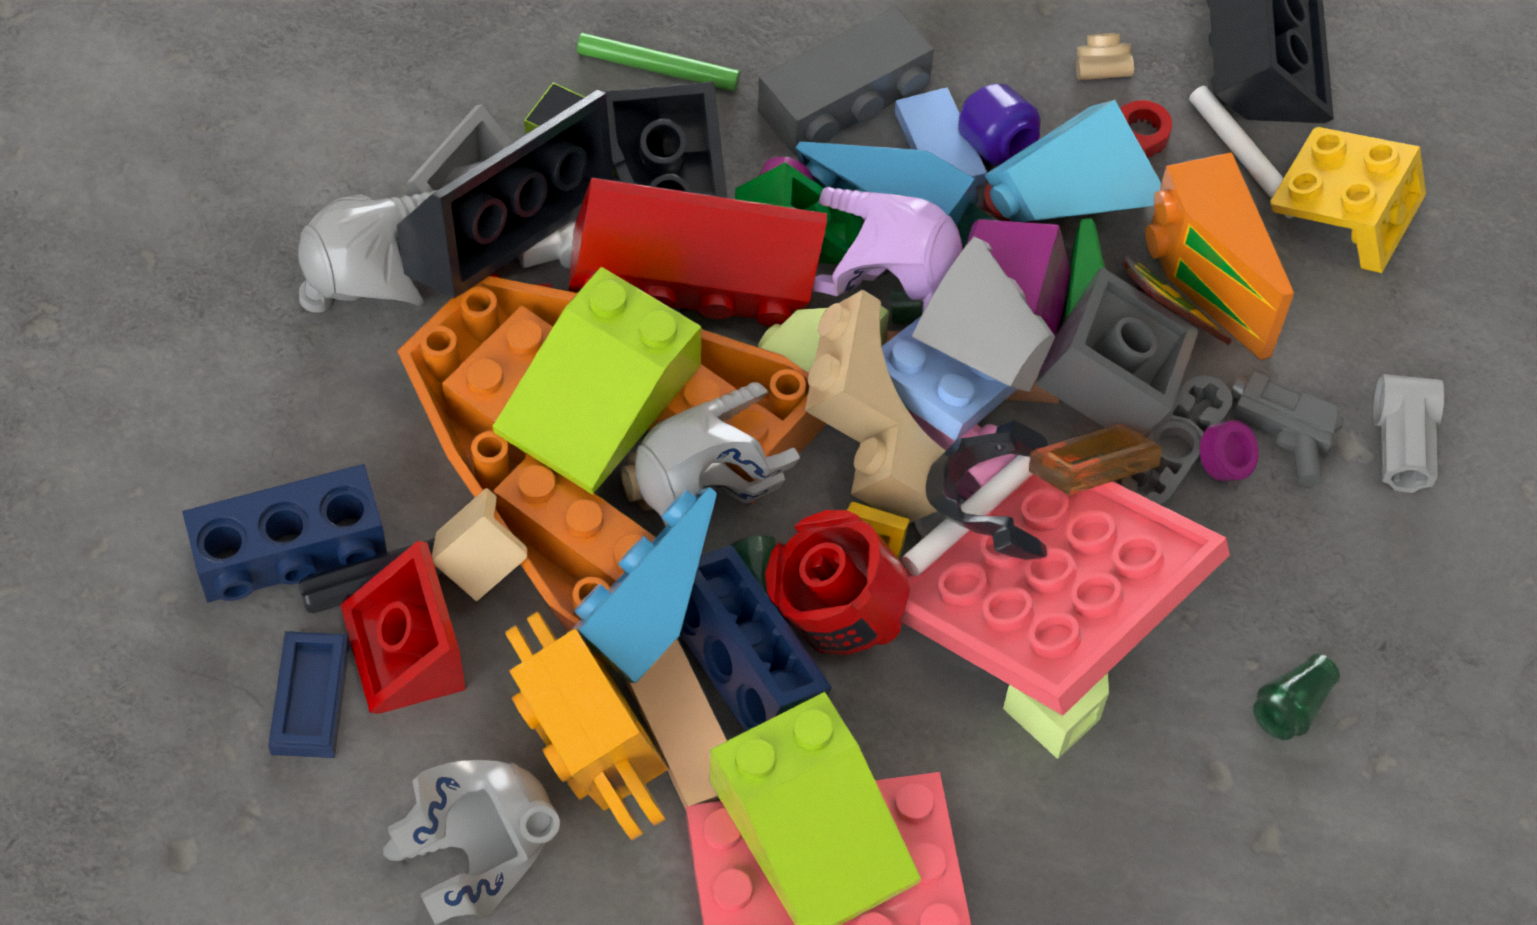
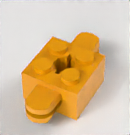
[505,611,668,841]

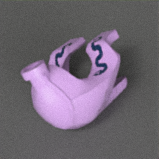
[812,187,963,314]

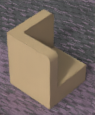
[432,488,527,602]

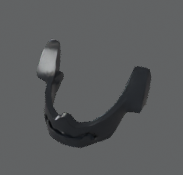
[925,420,1048,560]

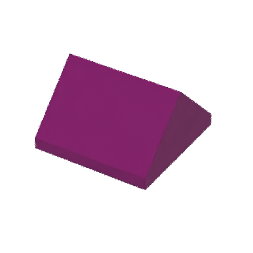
[966,219,1071,373]

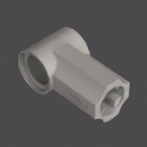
[1373,374,1444,493]

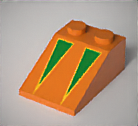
[1145,152,1294,360]

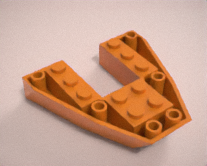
[397,276,826,665]

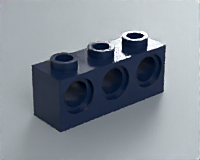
[182,464,387,603]
[680,545,832,731]

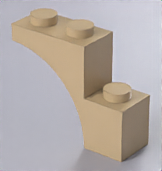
[805,290,946,524]

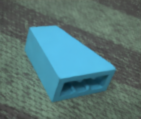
[985,100,1161,223]

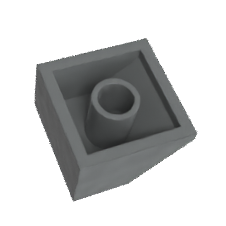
[1035,267,1199,446]

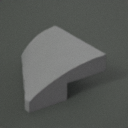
[912,237,1055,392]

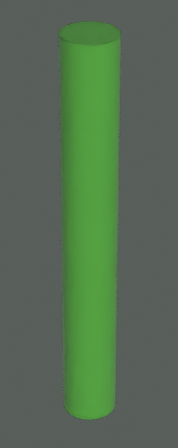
[577,32,740,92]

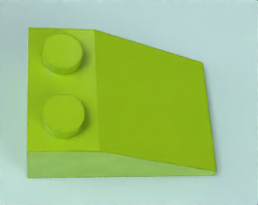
[493,267,701,495]
[709,692,921,925]

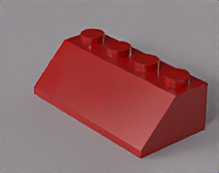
[568,178,827,327]

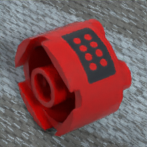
[765,510,910,655]

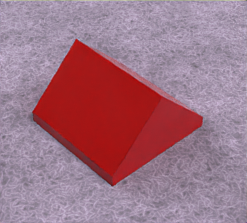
[340,541,466,714]

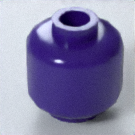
[958,83,1041,166]

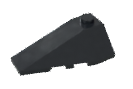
[602,81,727,311]

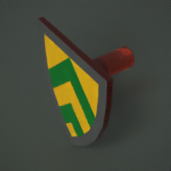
[1122,256,1232,345]

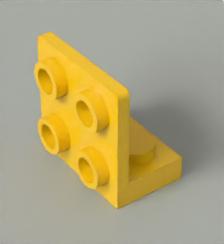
[1270,127,1426,273]

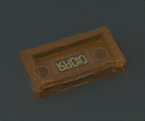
[1029,423,1162,495]

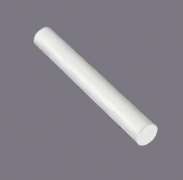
[1189,86,1293,218]
[901,455,1045,576]

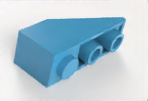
[795,141,978,229]
[571,487,717,683]

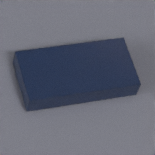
[268,631,350,758]

